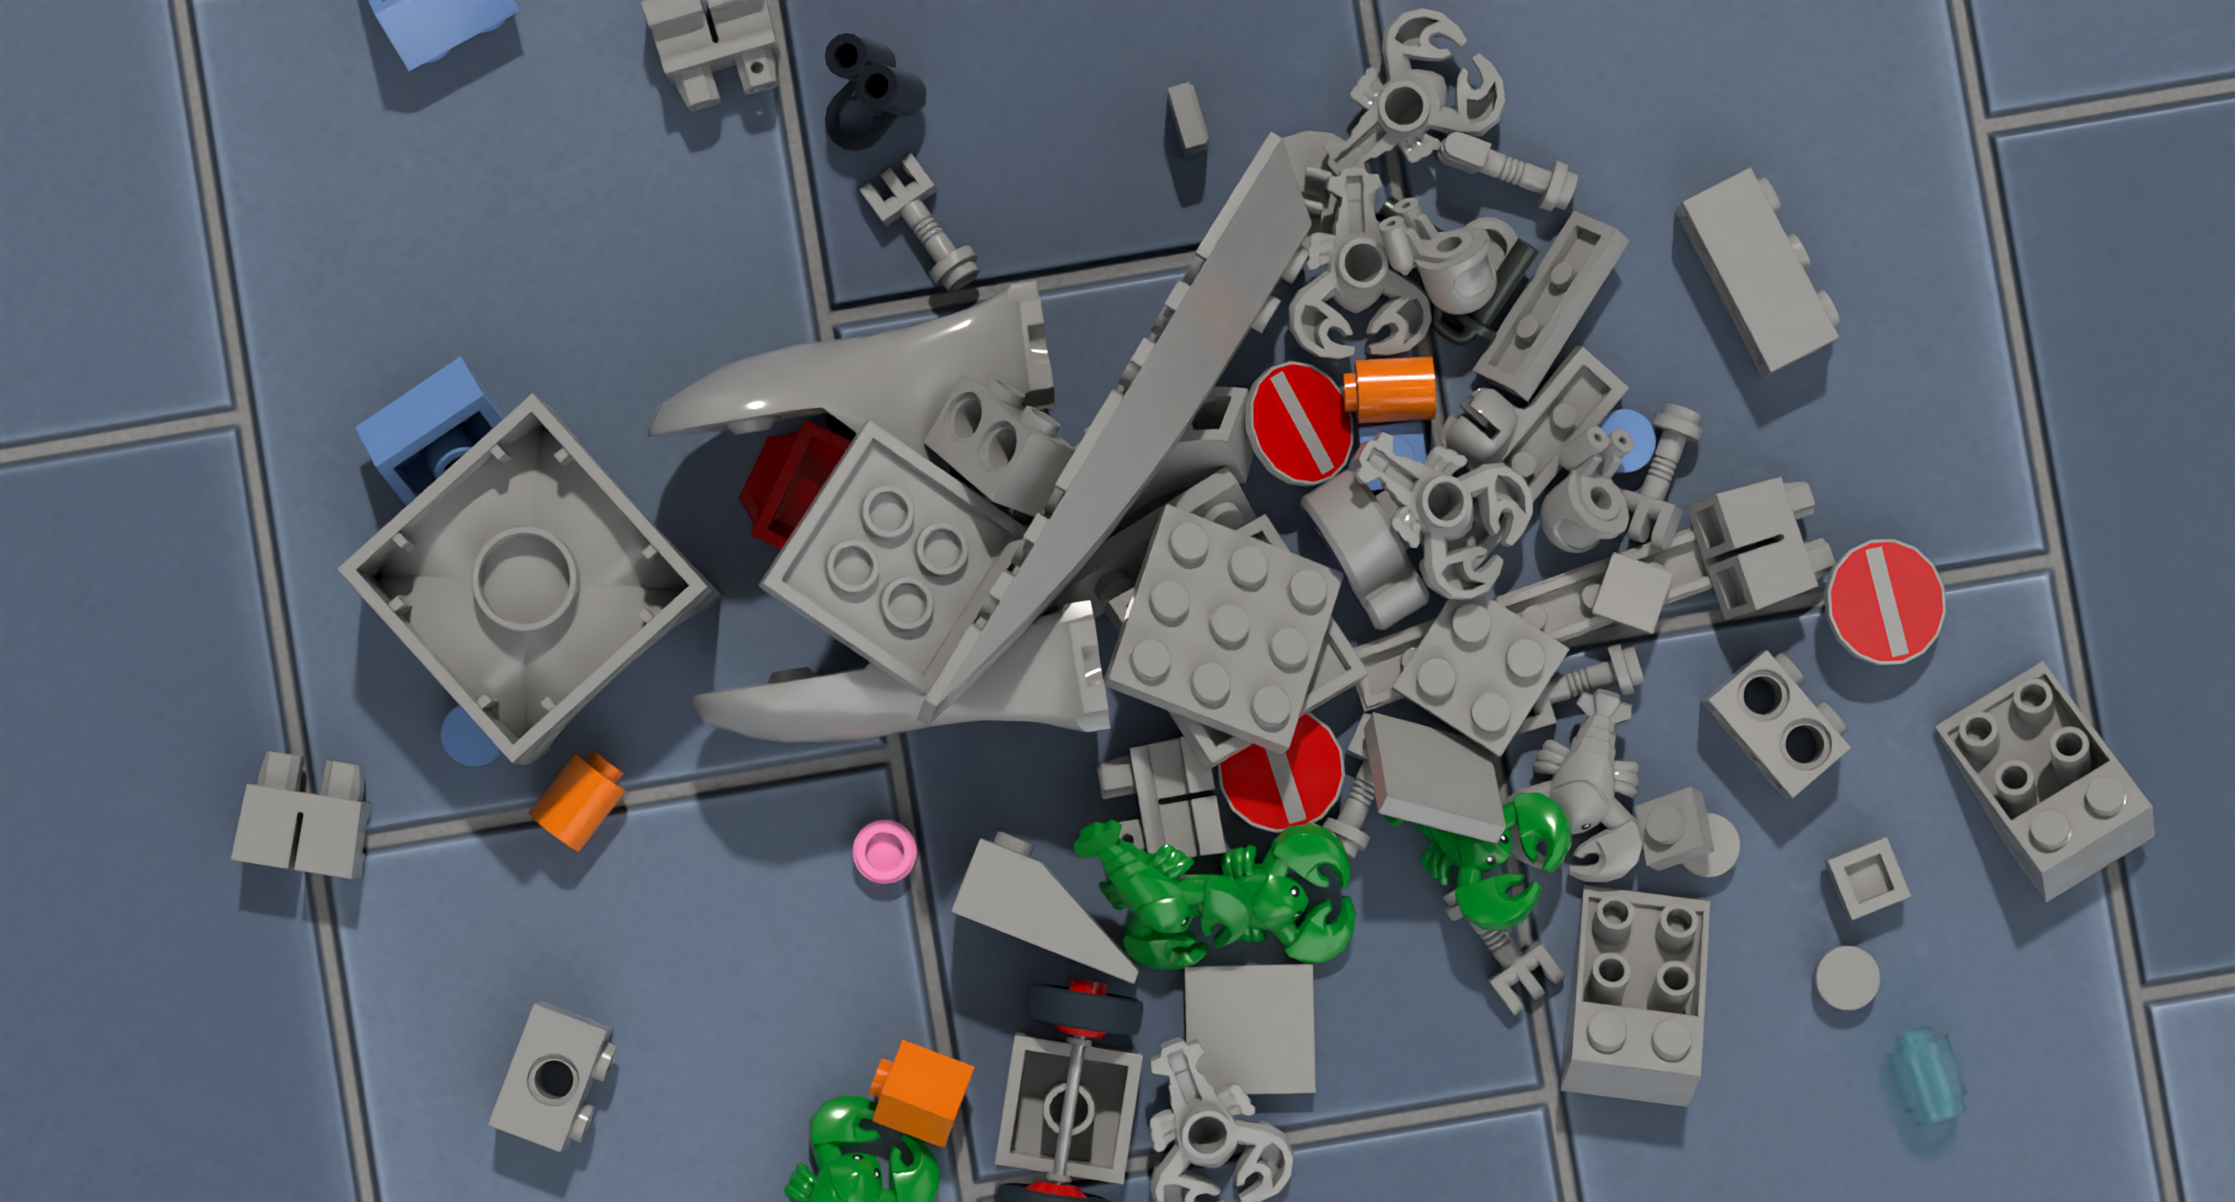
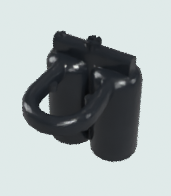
[825,33,927,151]

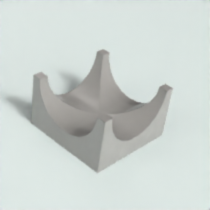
[337,393,721,766]

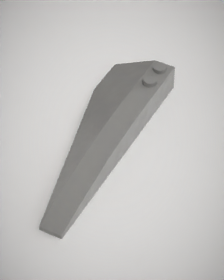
[916,132,1312,726]

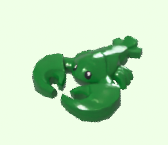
[1384,792,1572,931]
[1074,819,1254,970]
[1186,823,1356,964]
[784,1095,940,1202]

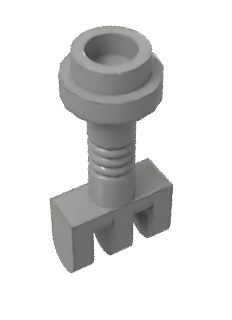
[1435,132,1578,212]
[859,153,980,293]
[1619,403,1704,550]
[1515,644,1645,735]
[1320,712,1375,860]
[1442,881,1565,1016]

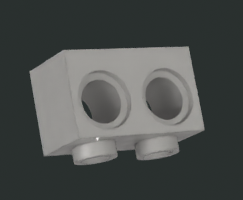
[924,375,1076,517]
[1701,650,1851,799]

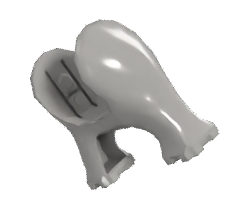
[647,281,1110,743]

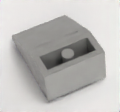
[1935,661,2155,902]
[1561,885,1711,1107]

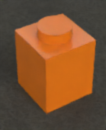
[868,1039,975,1148]

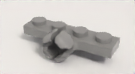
[1419,346,1629,571]

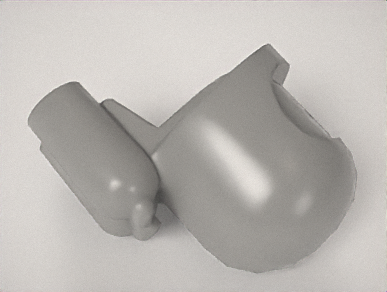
[1378,198,1497,314]
[1540,426,1634,553]

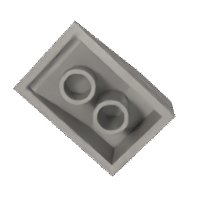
[951,831,1139,984]

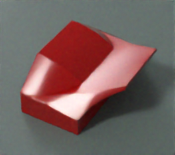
[738,420,852,550]

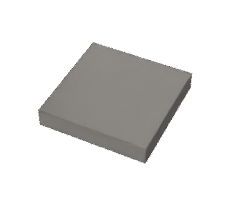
[1364,712,1506,843]
[1185,964,1316,1094]

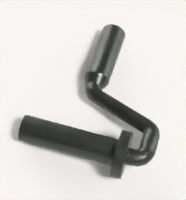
[1378,196,1539,346]

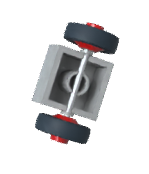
[995,977,1143,1202]

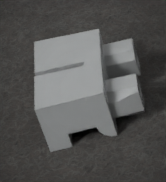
[641,0,780,112]
[1686,477,1836,621]
[1096,736,1226,857]
[231,751,372,879]

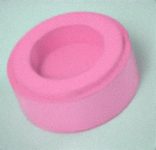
[853,820,918,884]

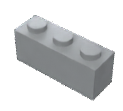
[1675,167,1840,379]

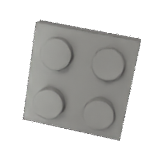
[1391,594,1569,758]

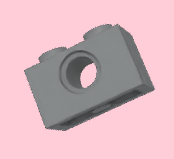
[488,1001,618,1152]

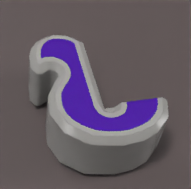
[1300,470,1430,630]

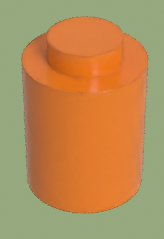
[1343,356,1436,424]
[528,750,626,852]

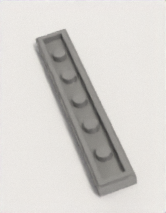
[1353,527,1717,712]

